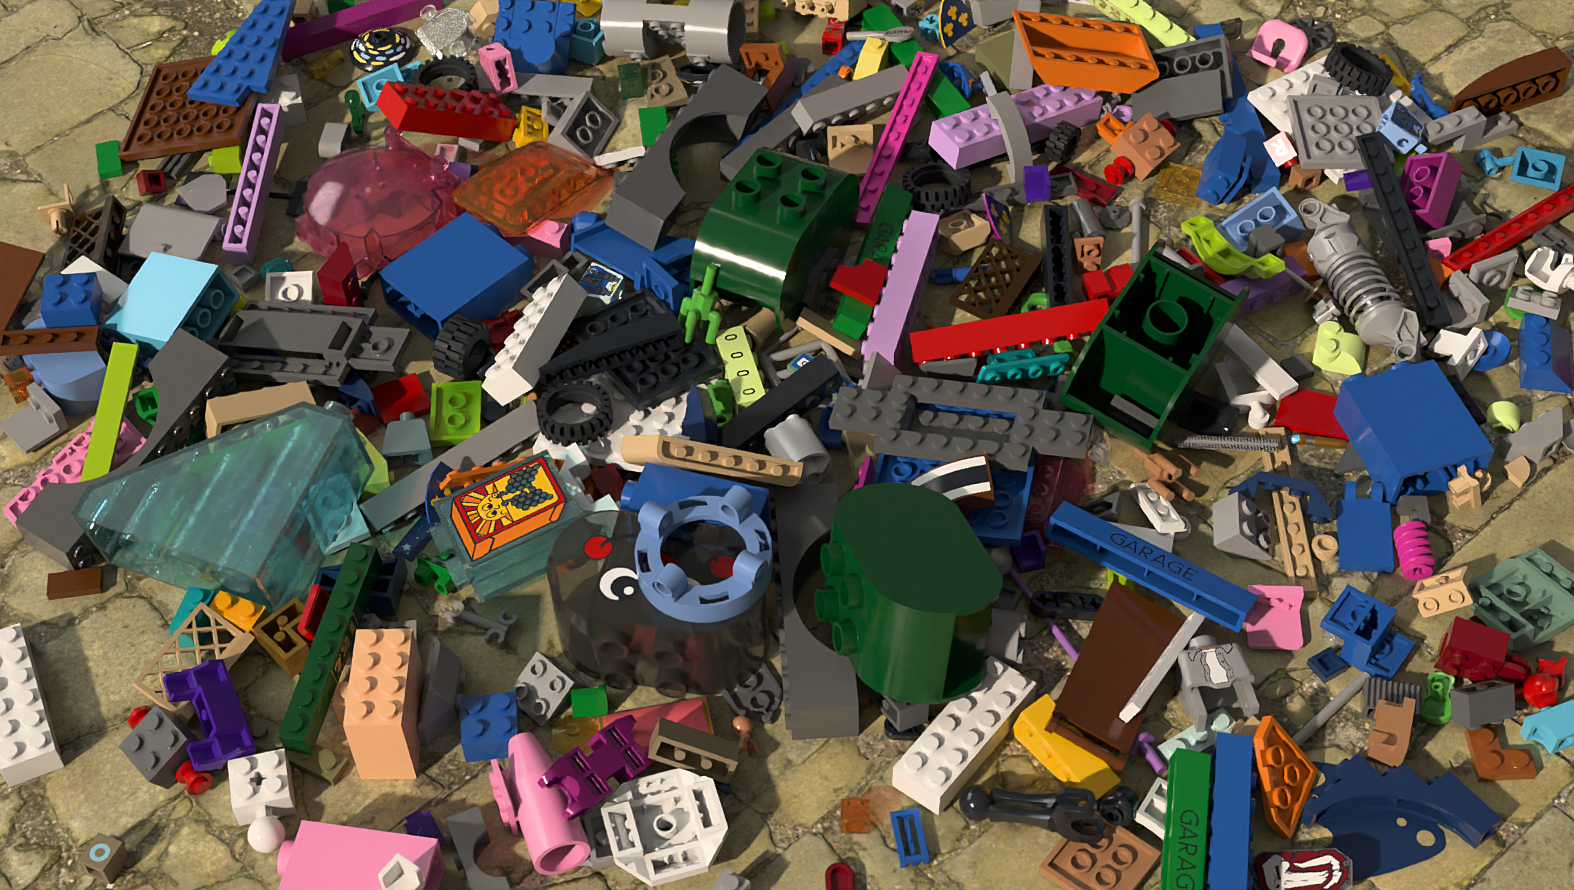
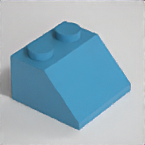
[1509,146,1566,191]

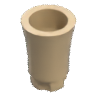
[736,307,777,353]

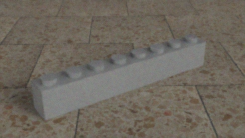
[358,399,541,533]

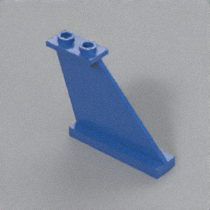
[571,219,696,290]

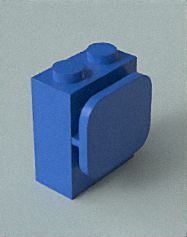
[1195,130,1252,206]

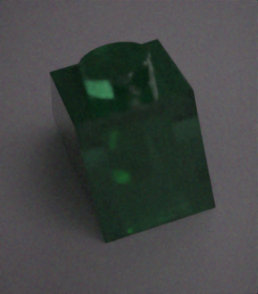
[617,62,644,99]

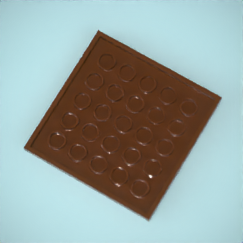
[117,55,260,162]

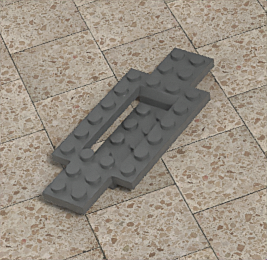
[213,300,413,387]
[829,374,1094,472]

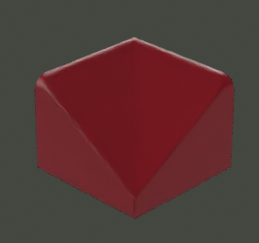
[136,170,168,196]

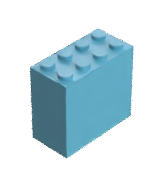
[100,252,241,359]

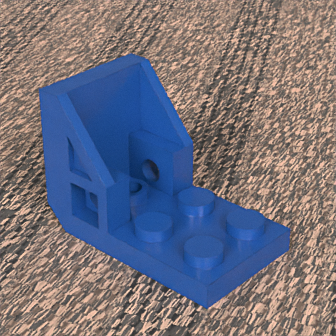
[642,257,722,318]

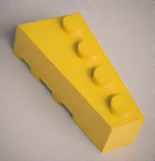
[1010,693,1121,805]

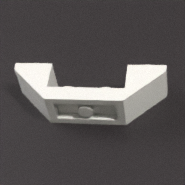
[559,442,626,529]

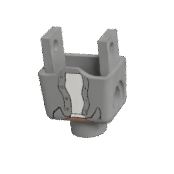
[1175,635,1260,733]

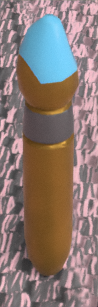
[1287,434,1349,449]

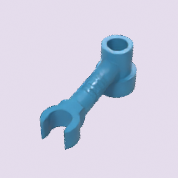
[1474,148,1535,177]

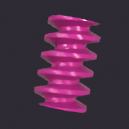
[1393,521,1435,581]

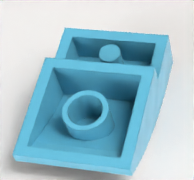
[356,60,432,112]

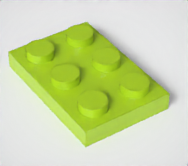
[429,380,483,447]

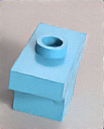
[1519,699,1574,755]

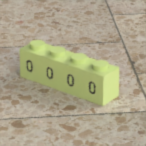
[714,326,769,415]

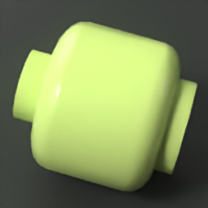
[1486,401,1521,439]

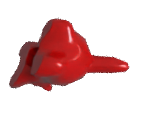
[1514,656,1568,710]

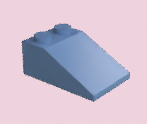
[1215,186,1306,255]

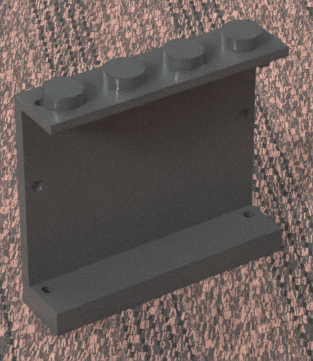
[1358,176,1487,262]

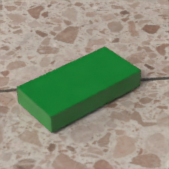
[95,140,123,180]

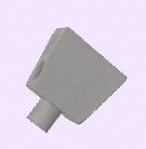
[382,412,434,469]

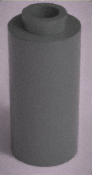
[1068,198,1106,242]

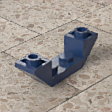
[1228,471,1334,525]

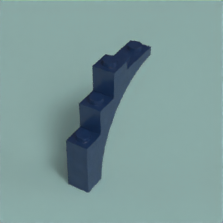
[1301,753,1502,849]

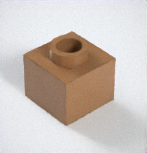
[1288,163,1322,194]

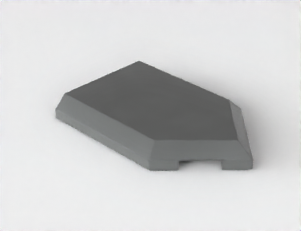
[710,652,783,724]

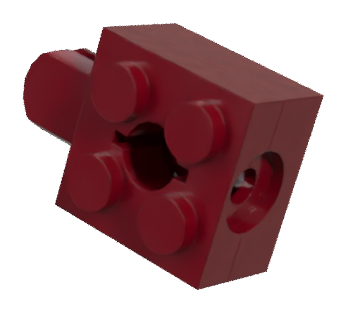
[1433,616,1528,683]

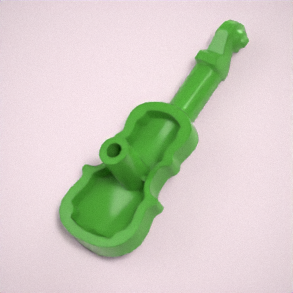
[1420,669,1455,725]

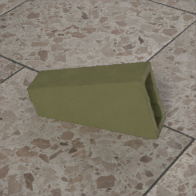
[975,31,1038,96]

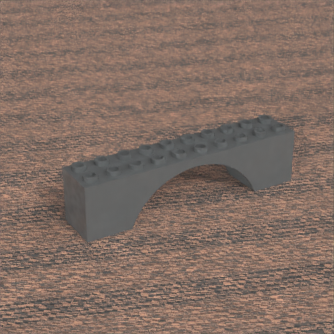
[604,63,769,252]
[14,327,236,571]
[770,483,859,740]

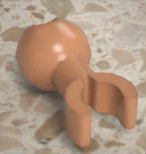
[732,715,758,758]

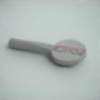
[846,26,915,43]

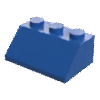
[1518,313,1572,394]

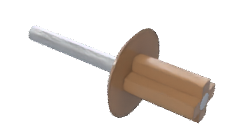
[1283,267,1337,303]

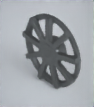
[1287,17,1332,52]

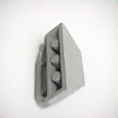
[417,636,468,744]

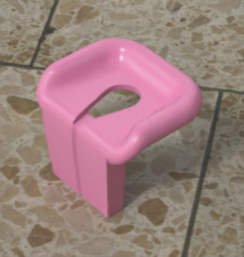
[1247,19,1308,73]

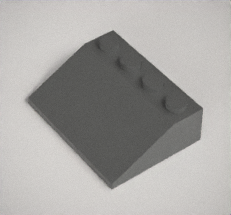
[1150,34,1234,100]

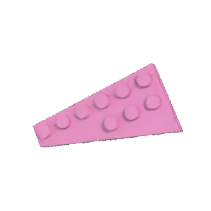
[3,415,146,530]

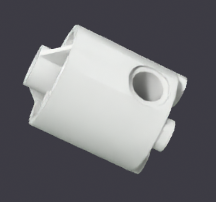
[764,414,833,486]

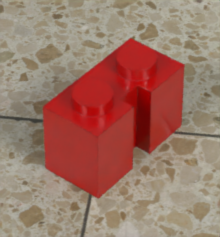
[1081,263,1133,306]

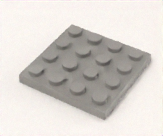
[1285,95,1395,169]

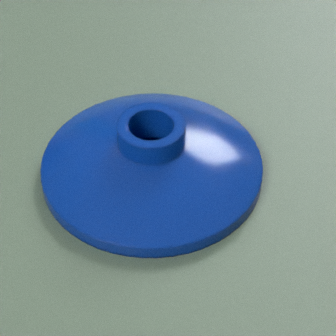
[1471,331,1511,371]

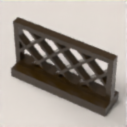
[59,195,127,275]
[949,237,1045,320]

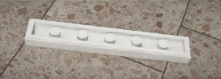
[1119,611,1205,723]

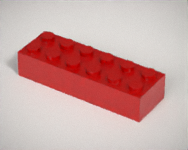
[376,81,518,142]

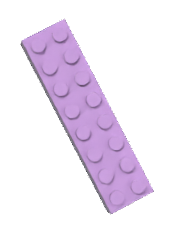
[928,84,1103,170]
[861,210,940,377]

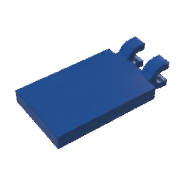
[1335,481,1394,574]

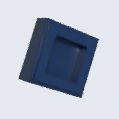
[1307,647,1347,684]

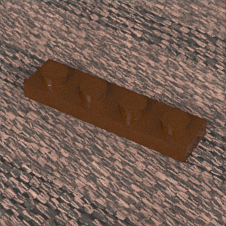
[0,326,101,356]

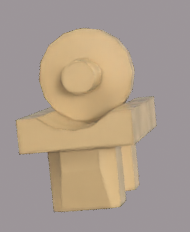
[1448,465,1491,510]

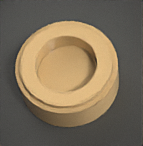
[1311,534,1339,561]

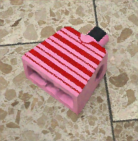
[478,42,518,96]

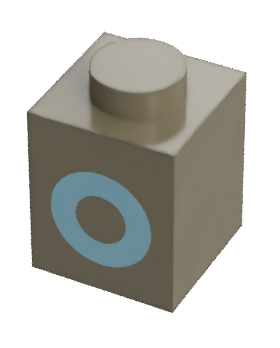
[79,832,130,884]

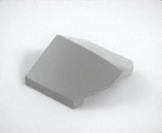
[177,174,227,215]

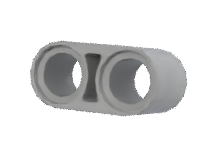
[319,122,352,159]

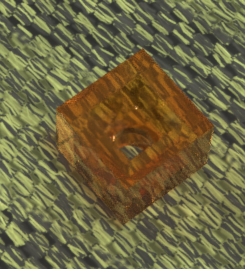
[2,366,34,404]
[841,797,870,834]

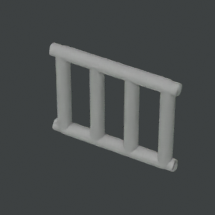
[759,337,851,414]

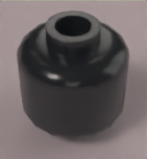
[1099,785,1141,828]

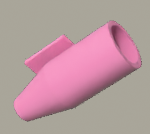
[488,732,591,875]

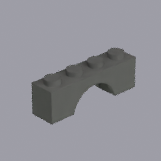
[443,806,511,890]

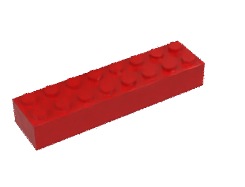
[907,298,1109,367]

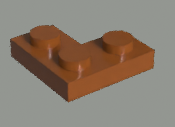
[1465,726,1537,782]

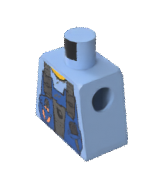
[1376,100,1430,155]

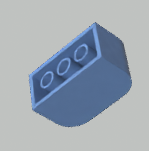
[22,317,107,416]

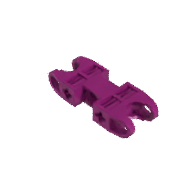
[537,715,654,821]

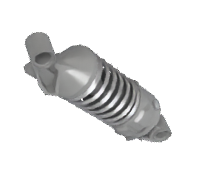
[1299,198,1428,365]

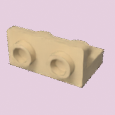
[1412,565,1474,618]

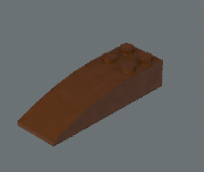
[1449,46,1572,118]

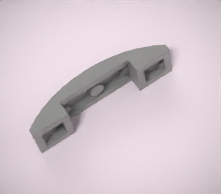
[986,91,1033,183]

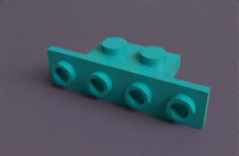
[975,348,1070,385]

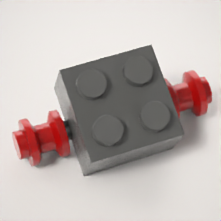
[118,704,212,796]

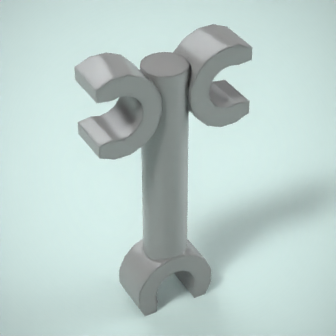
[446,601,519,649]

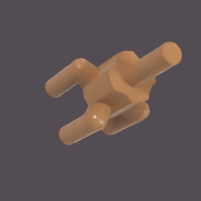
[1133,448,1203,501]

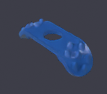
[1409,72,1450,120]

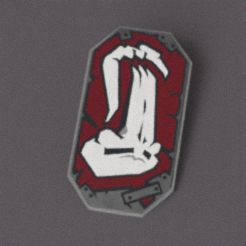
[1249,848,1353,890]

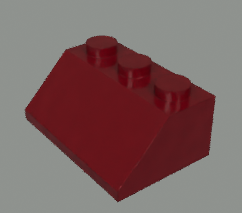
[317,241,365,308]

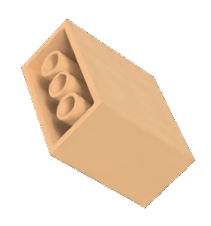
[343,629,425,780]

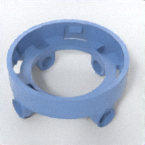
[635,485,773,623]

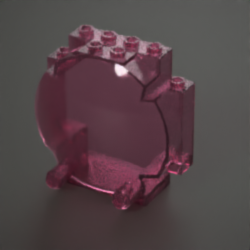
[294,123,465,281]

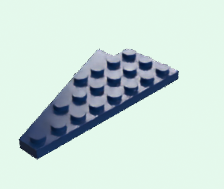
[186,0,297,107]

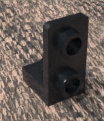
[898,138,946,164]

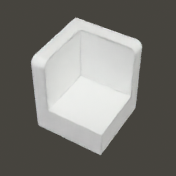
[378,853,426,890]

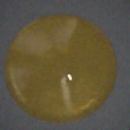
[549,714,599,755]

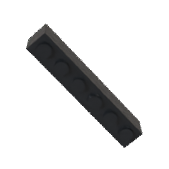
[718,353,844,453]

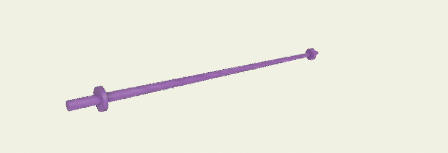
[1008,566,1167,774]

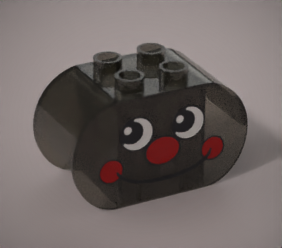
[547,510,771,698]

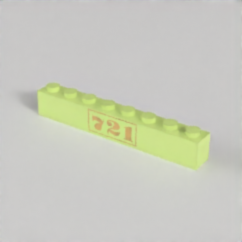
[1087,0,1196,50]

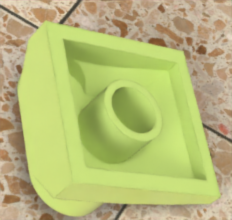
[1312,321,1366,375]

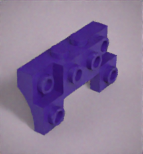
[163,659,257,771]

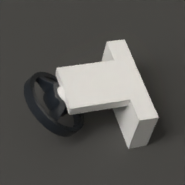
[1421,327,1488,382]

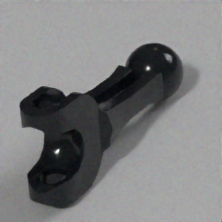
[959,784,1106,844]

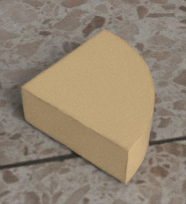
[1502,455,1530,489]

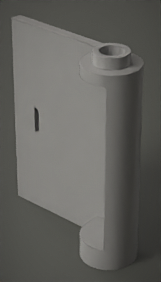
[118,203,228,261]

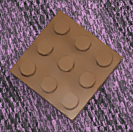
[1038,810,1161,890]

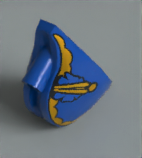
[938,62,983,98]

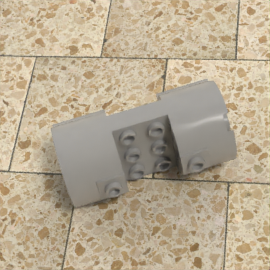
[600,0,746,67]

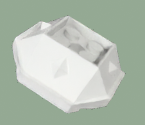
[601,768,729,887]

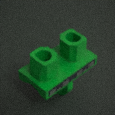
[414,552,464,596]

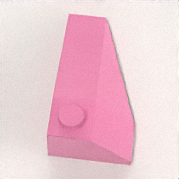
[492,220,572,260]

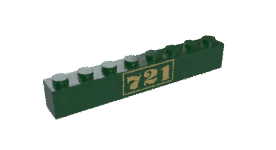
[277,542,383,755]

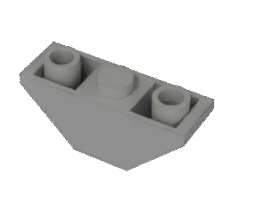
[1498,405,1563,464]

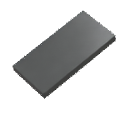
[1131,69,1224,125]

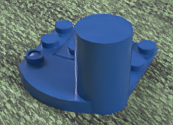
[492,0,577,76]

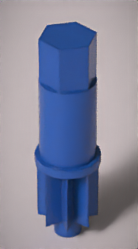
[930,266,988,284]

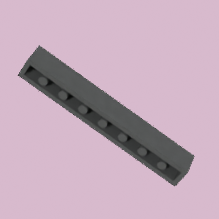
[720,73,849,184]

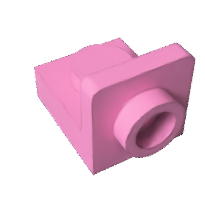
[1424,237,1452,263]

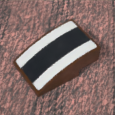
[909,454,995,517]

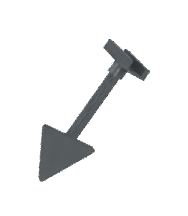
[920,358,1068,412]

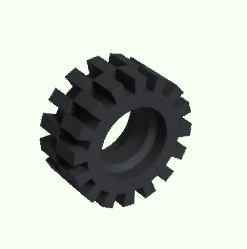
[1045,120,1082,166]

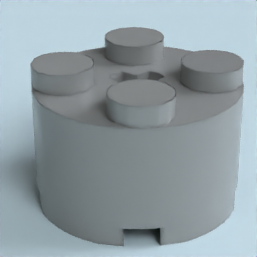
[984,608,1028,666]

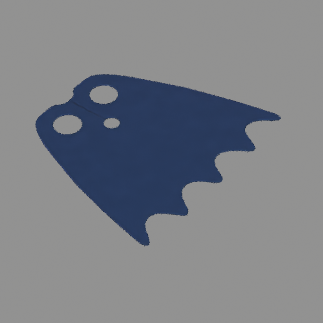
[1311,761,1446,881]

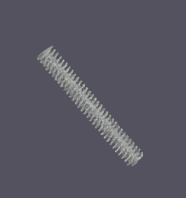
[1174,434,1279,453]

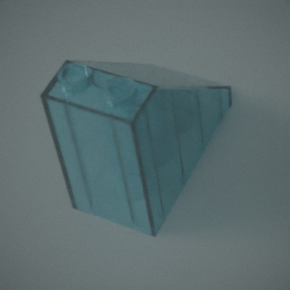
[71,401,375,616]

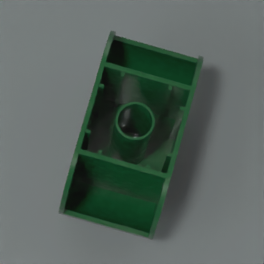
[690,146,860,332]
[1059,238,1251,456]
[815,483,1003,704]

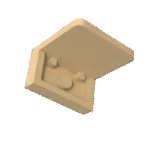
[827,124,874,177]

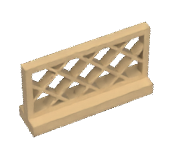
[132,602,255,724]

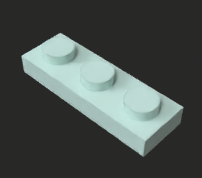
[1156,707,1236,766]

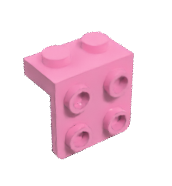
[1245,584,1304,650]

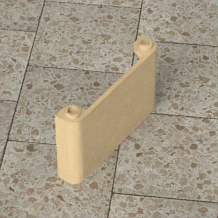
[620,434,803,487]

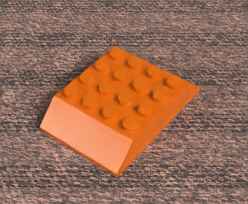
[1012,10,1160,94]

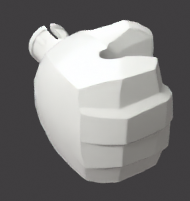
[1525,247,1574,294]

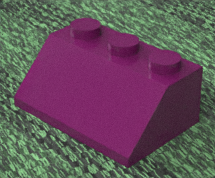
[1399,152,1463,229]

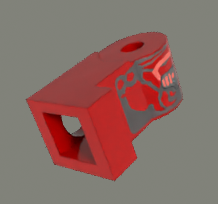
[822,17,847,55]

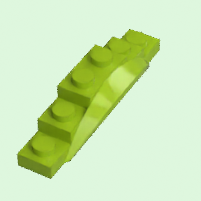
[1181,214,1286,279]

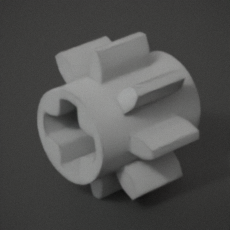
[1312,298,1343,326]

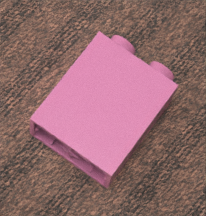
[277,820,446,890]

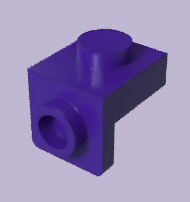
[402,809,445,845]

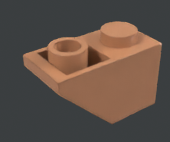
[1071,236,1104,275]

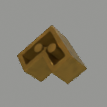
[252,597,310,678]

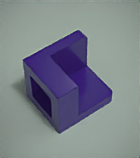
[1023,165,1051,202]
[1011,529,1047,574]

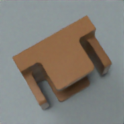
[1366,697,1416,769]

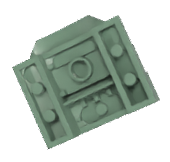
[1467,547,1574,651]

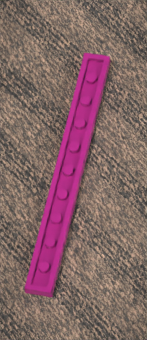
[855,51,940,229]

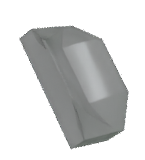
[579,811,616,869]

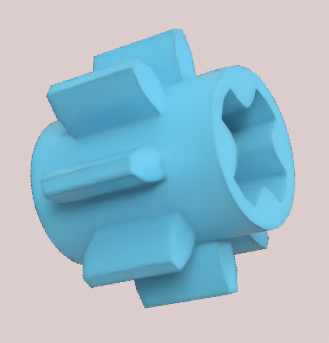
[919,14,940,42]

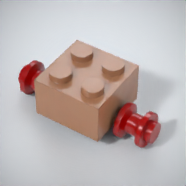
[1104,112,1181,185]

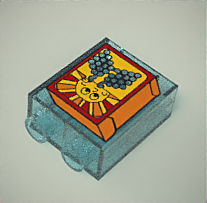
[428,449,592,604]

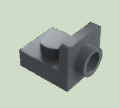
[1396,495,1431,532]

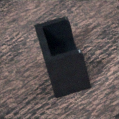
[1178,390,1240,439]

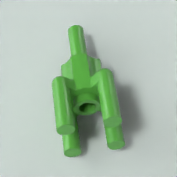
[678,264,721,344]

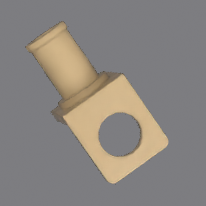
[38,183,75,236]

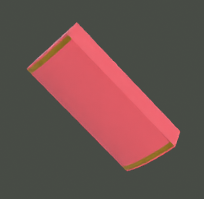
[597,697,714,747]

